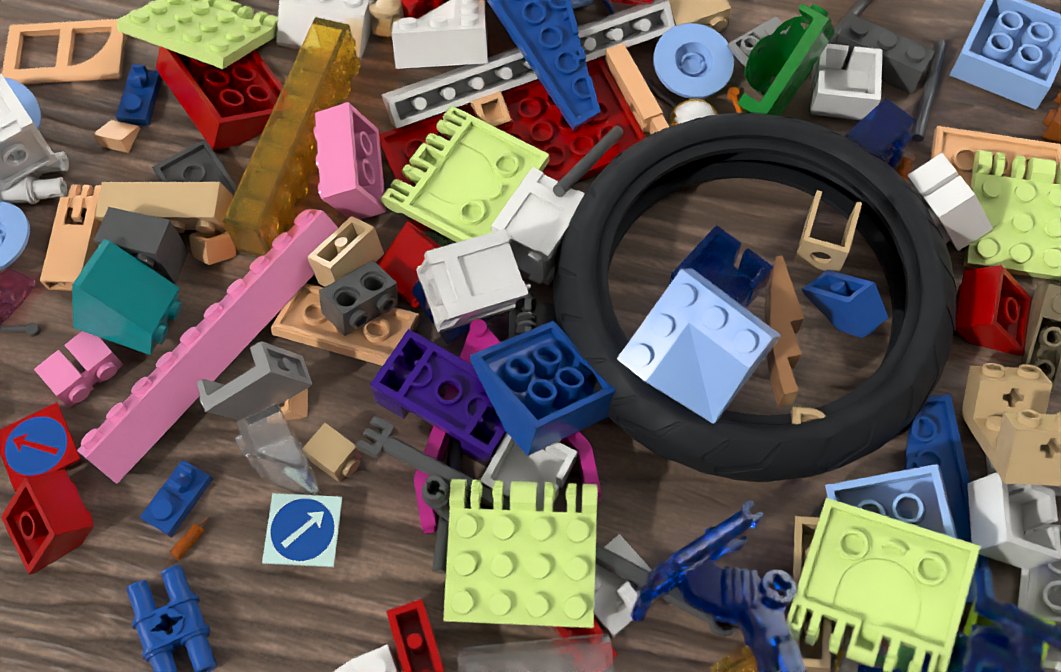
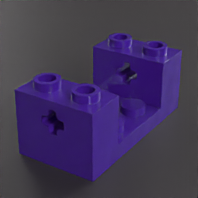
[370,329,507,467]

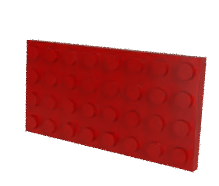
[379,57,646,237]

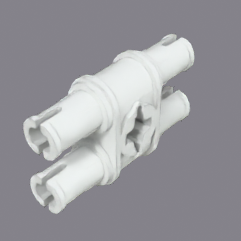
[0,151,69,204]

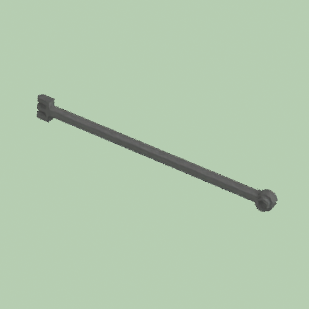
[355,416,740,637]

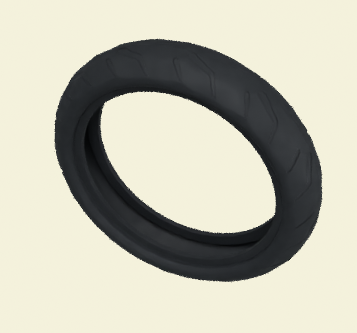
[553,113,956,482]

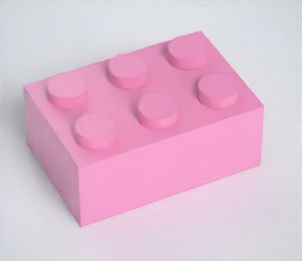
[314,102,386,220]

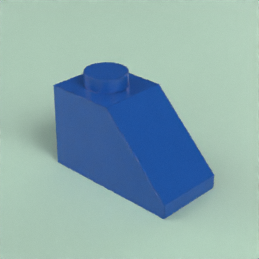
[802,270,889,338]

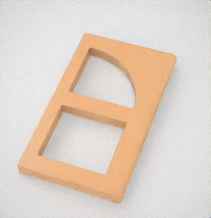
[2,19,126,85]

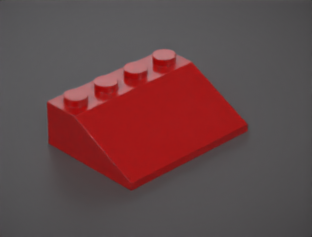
[156,46,300,150]

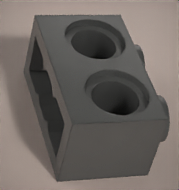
[319,260,398,336]

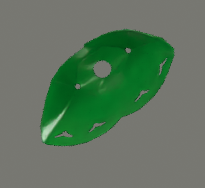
[745,15,813,97]

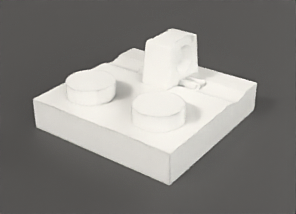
[594,534,660,638]

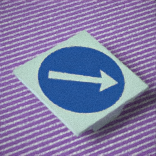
[262,493,343,567]

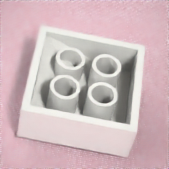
[392,0,488,69]

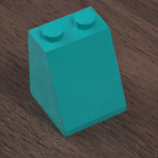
[72,239,182,355]

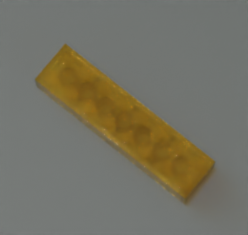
[222,17,360,258]

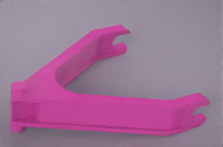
[414,319,602,534]

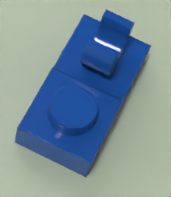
[116,64,162,126]
[140,460,213,538]

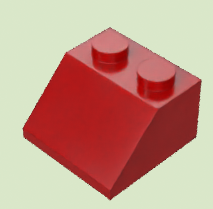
[955,265,1032,356]
[1,469,94,575]

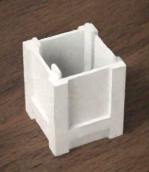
[0,73,58,191]
[491,167,585,286]
[416,229,531,333]

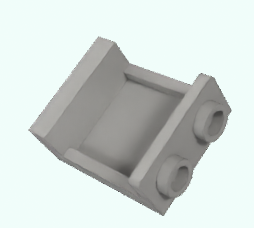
[197,341,313,423]

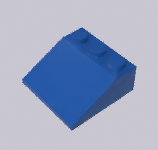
[470,321,616,456]

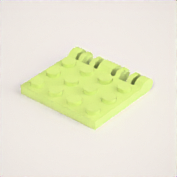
[117,0,278,69]
[380,106,549,242]
[963,150,1061,281]
[443,479,598,628]
[783,498,980,672]

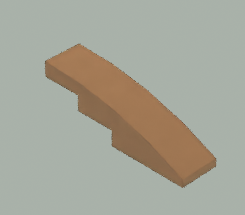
[764,255,804,407]

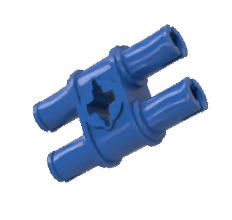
[126,565,218,672]

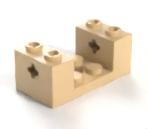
[961,363,1061,486]

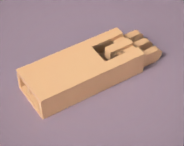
[605,43,669,137]
[40,184,101,291]

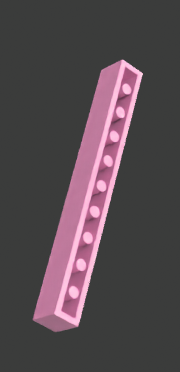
[77,209,338,484]

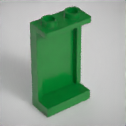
[737,4,835,116]

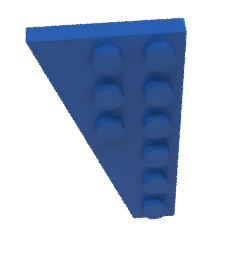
[487,0,601,131]
[902,394,996,605]

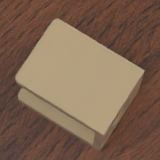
[794,190,862,273]

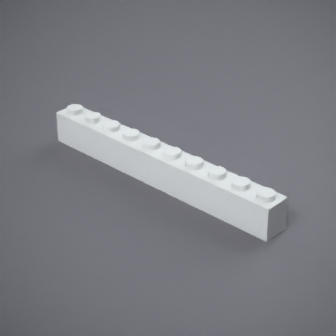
[382,0,675,128]

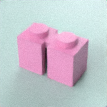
[34,331,124,408]

